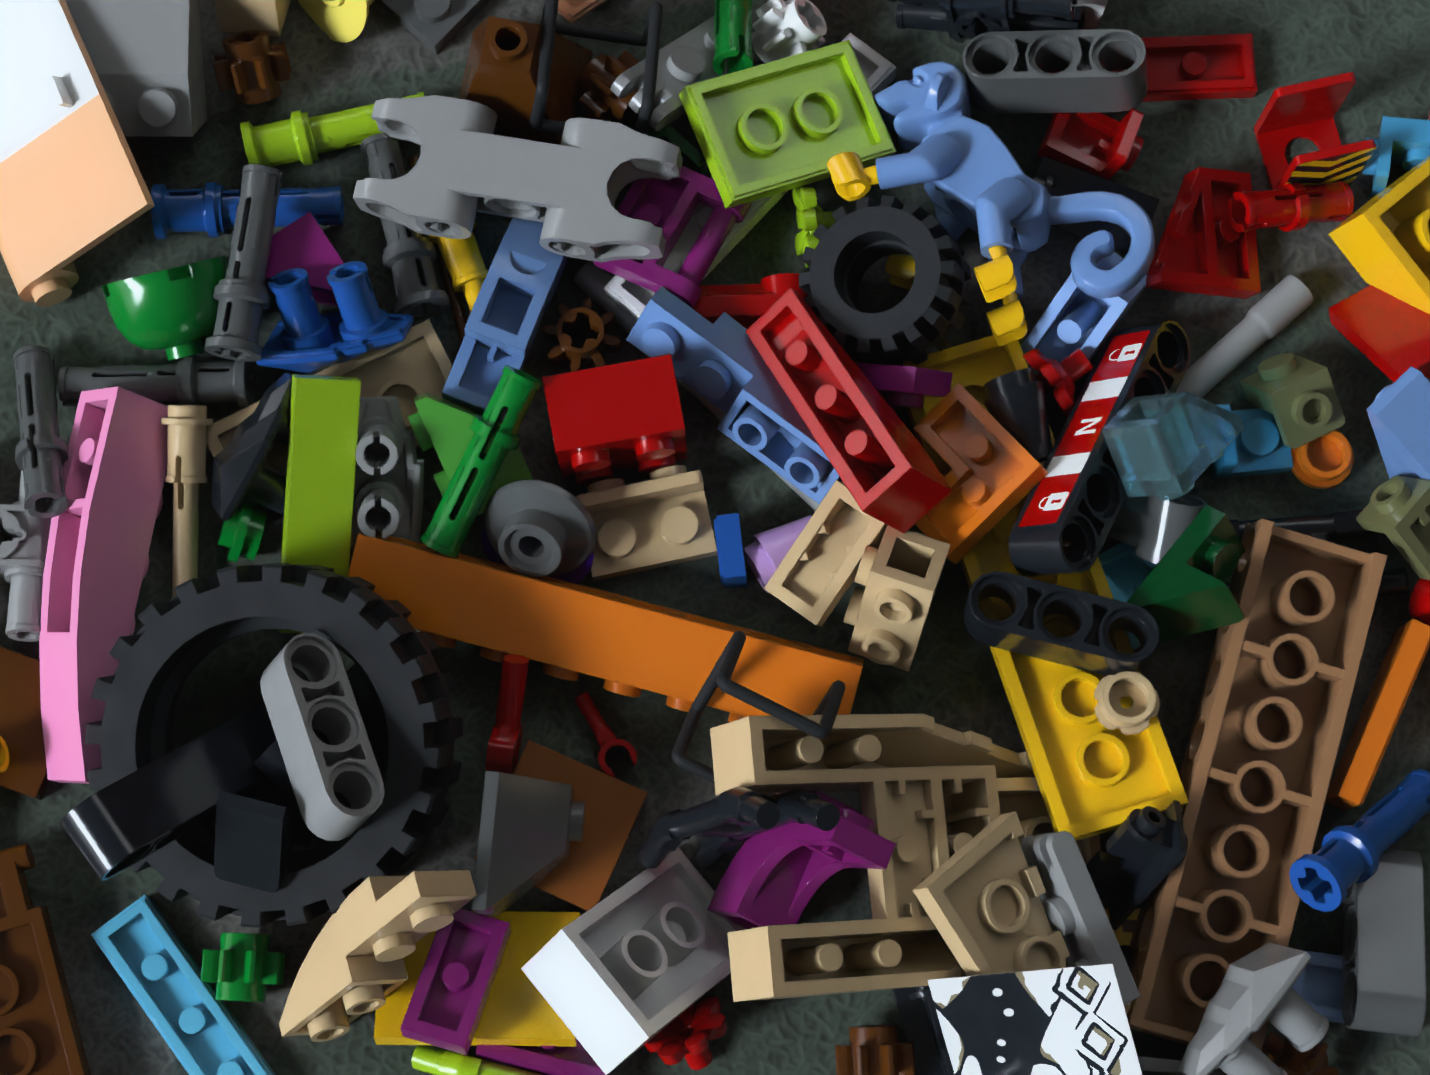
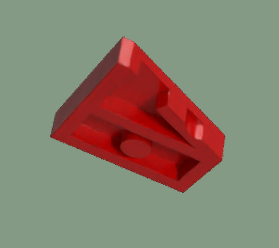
[1146,167,1261,299]

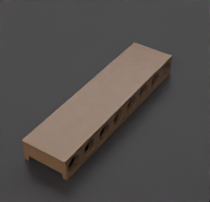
[1124,518,1387,1051]

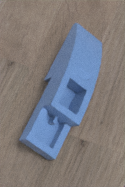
[442,218,569,421]
[626,287,840,504]

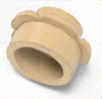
[1094,671,1160,735]

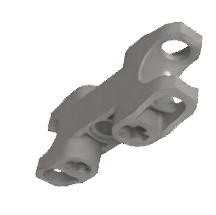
[353,95,683,263]

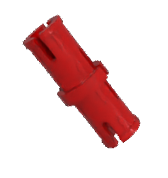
[1227,181,1354,232]

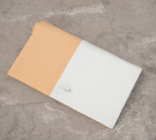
[0,0,155,307]

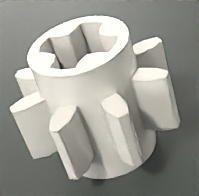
[752,0,827,63]

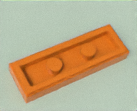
[1325,619,1430,811]

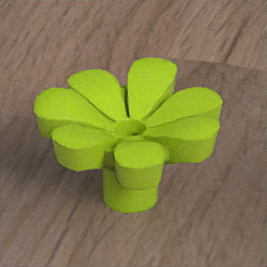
[792,187,836,268]

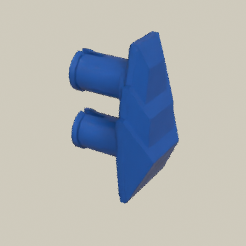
[256,261,414,373]

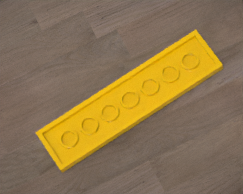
[903,335,1189,841]

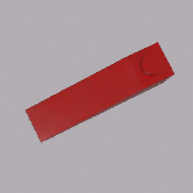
[745,288,952,534]

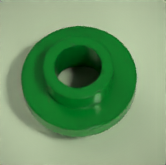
[218,499,267,563]

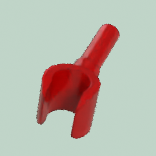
[575,692,637,777]

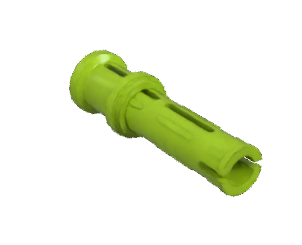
[240,91,424,167]

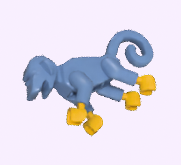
[827,61,1155,347]

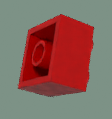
[542,354,687,487]

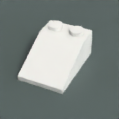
[521,847,745,1075]

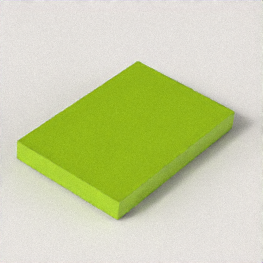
[679,40,896,209]

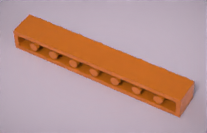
[348,532,864,722]

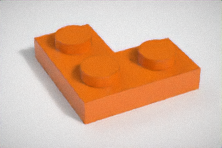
[913,383,1049,565]

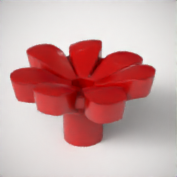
[1022,348,1094,418]
[644,996,727,1070]

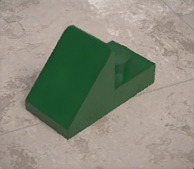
[1126,505,1246,643]

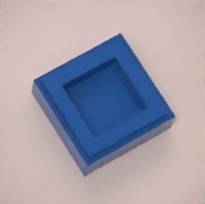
[714,513,747,589]

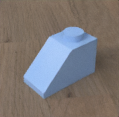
[1021,252,1147,375]

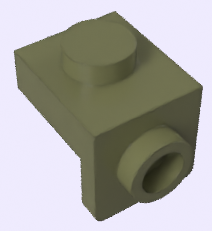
[1240,353,1345,449]

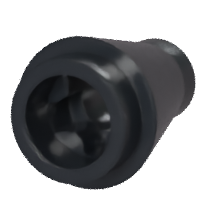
[983,368,1053,463]

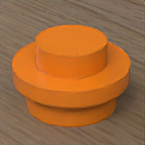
[1291,429,1354,489]

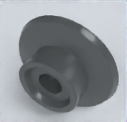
[483,480,596,577]

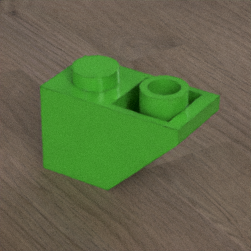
[408,392,533,515]

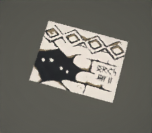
[927,963,1143,1075]

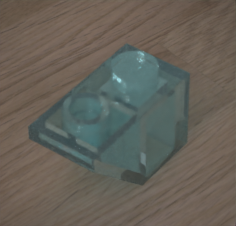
[1101,392,1244,500]

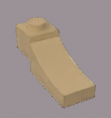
[764,468,940,626]

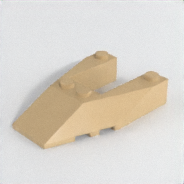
[710,714,1101,1002]

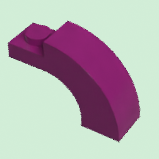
[707,790,896,929]

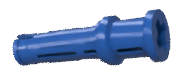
[151,182,344,239]
[1289,769,1430,912]

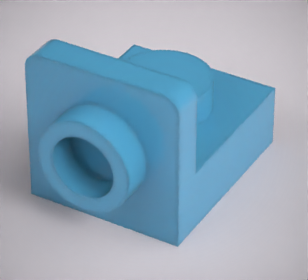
[1361,116,1430,196]
[1198,403,1293,479]

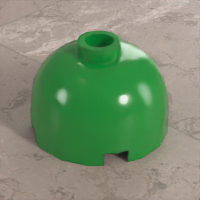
[102,255,228,361]

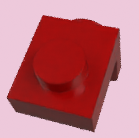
[1037,108,1144,180]

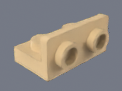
[576,465,717,581]

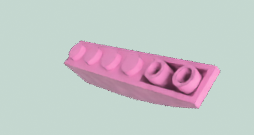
[39,386,168,784]

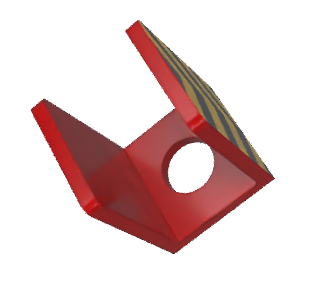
[1253,72,1377,190]

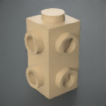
[843,525,951,672]

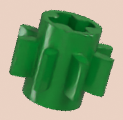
[200,933,285,1002]

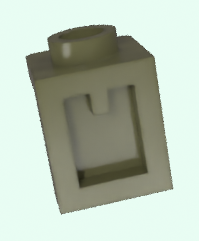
[1356,475,1430,580]

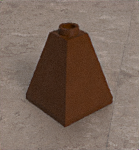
[459,16,593,145]

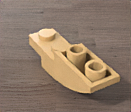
[279,870,477,1042]

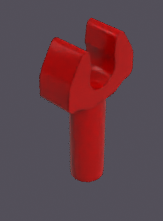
[486,654,529,774]

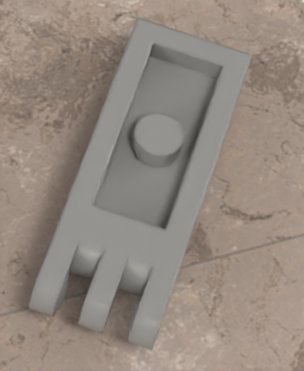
[610,16,759,131]
[1021,831,1140,1005]

